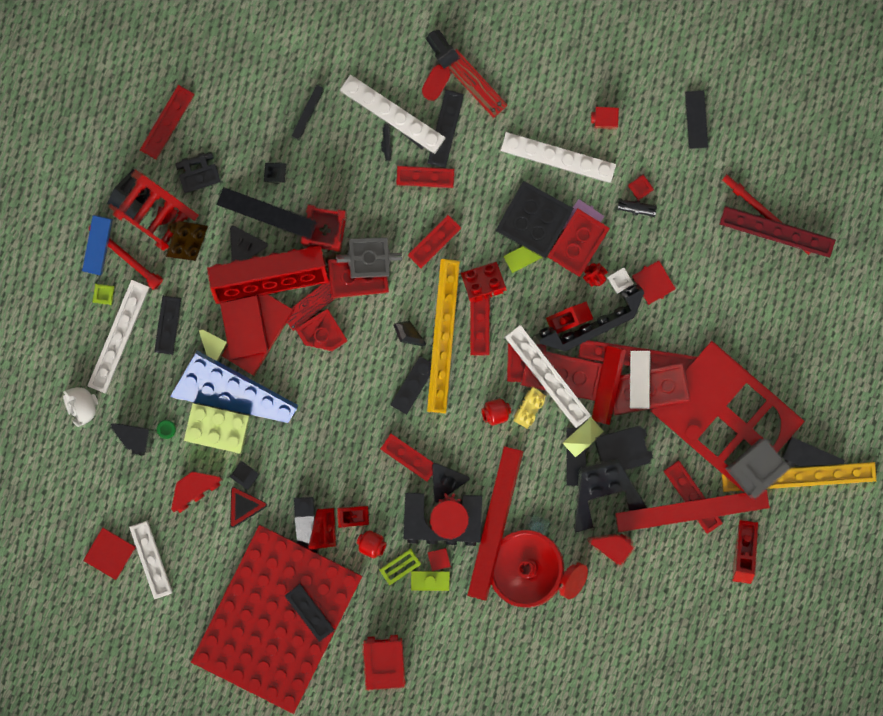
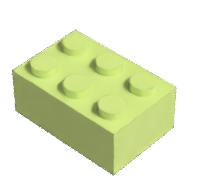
[184,403,251,454]

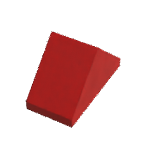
[337,506,369,528]

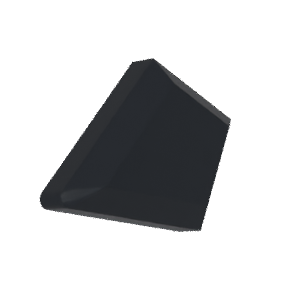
[393,321,426,346]

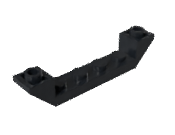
[536,285,644,352]

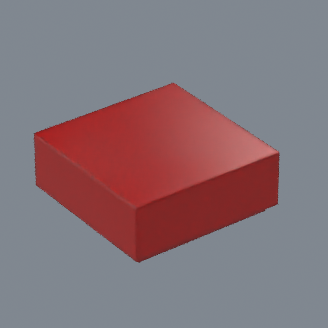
[627,174,654,200]
[428,548,451,571]

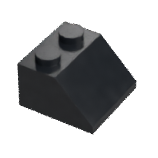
[107,169,158,224]
[111,423,154,456]

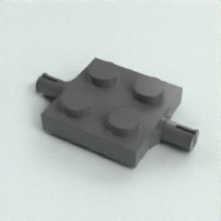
[336,238,402,278]

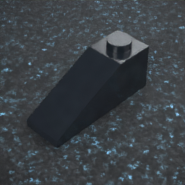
[781,437,845,468]
[294,496,317,553]

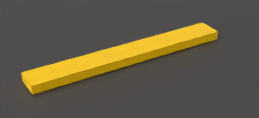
[427,259,460,413]
[721,462,877,492]

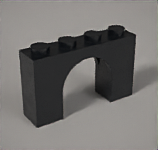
[403,493,482,546]

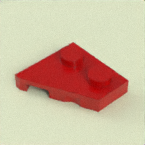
[309,508,336,549]

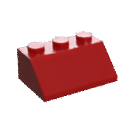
[587,533,635,566]

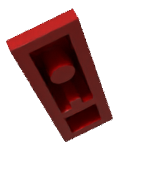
[732,520,758,584]

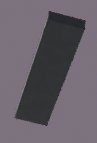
[427,90,464,168]

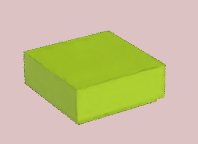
[93,284,115,305]

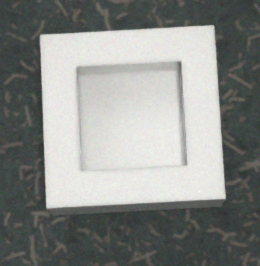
[607,268,634,294]

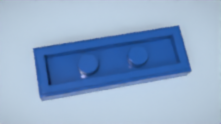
[82,215,113,275]

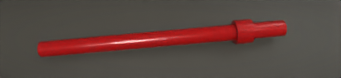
[722,174,811,255]

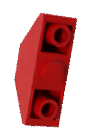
[171,471,223,513]

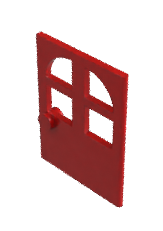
[650,341,805,492]

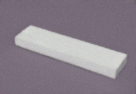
[129,520,173,599]

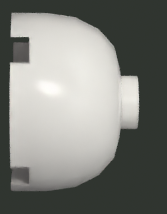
[63,387,98,427]

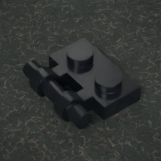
[175,151,222,194]

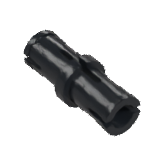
[617,198,657,218]

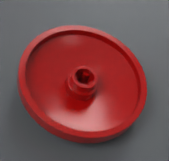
[491,530,565,608]

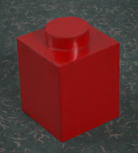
[591,107,619,129]

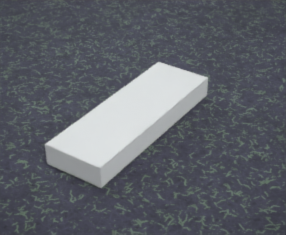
[630,351,651,409]

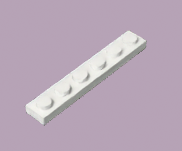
[340,75,446,154]
[501,132,616,183]
[88,280,150,394]
[505,325,591,428]

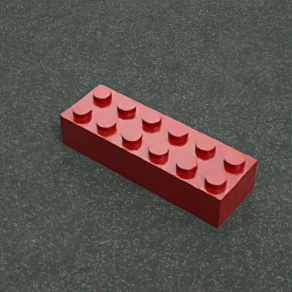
[207,245,329,304]

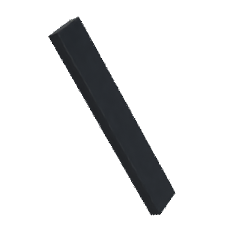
[216,187,317,240]

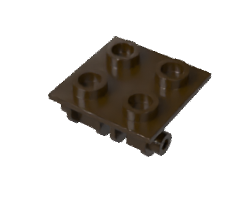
[166,221,208,261]

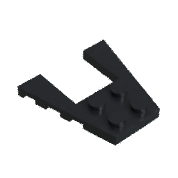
[573,458,648,533]

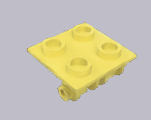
[514,387,546,429]

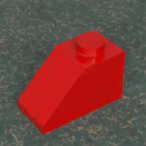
[546,301,593,334]

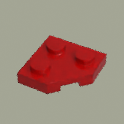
[295,309,348,351]

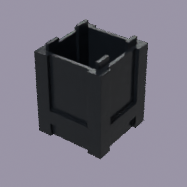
[595,426,653,470]

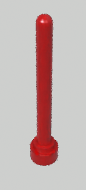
[88,225,164,290]

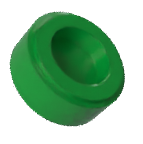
[157,420,176,439]

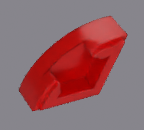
[157,206,178,226]

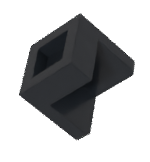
[229,461,260,490]

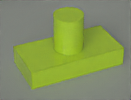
[411,571,450,591]

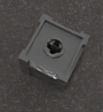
[725,439,790,499]

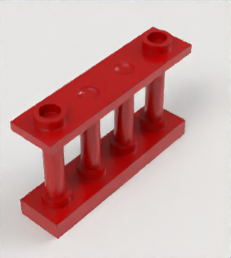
[109,169,199,251]

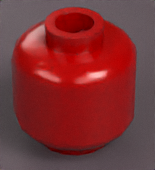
[481,398,511,426]
[357,530,387,559]

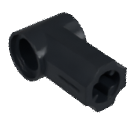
[425,30,460,69]

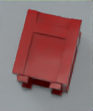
[301,205,347,252]
[363,634,405,690]

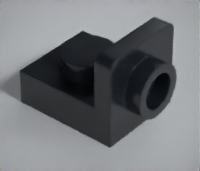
[263,163,286,184]

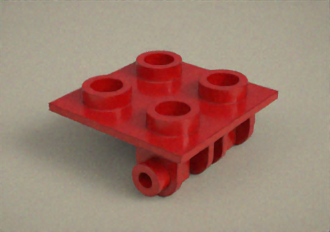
[461,261,507,303]

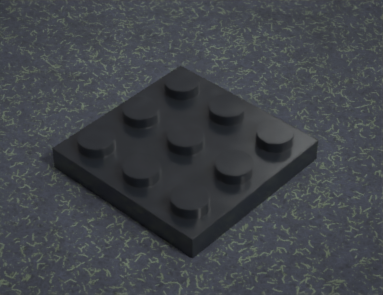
[495,181,574,259]

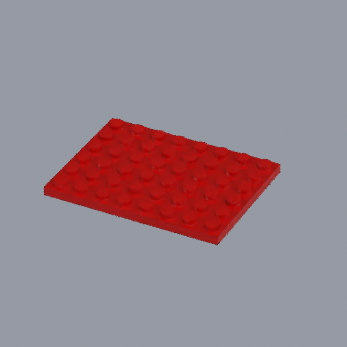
[191,525,362,714]

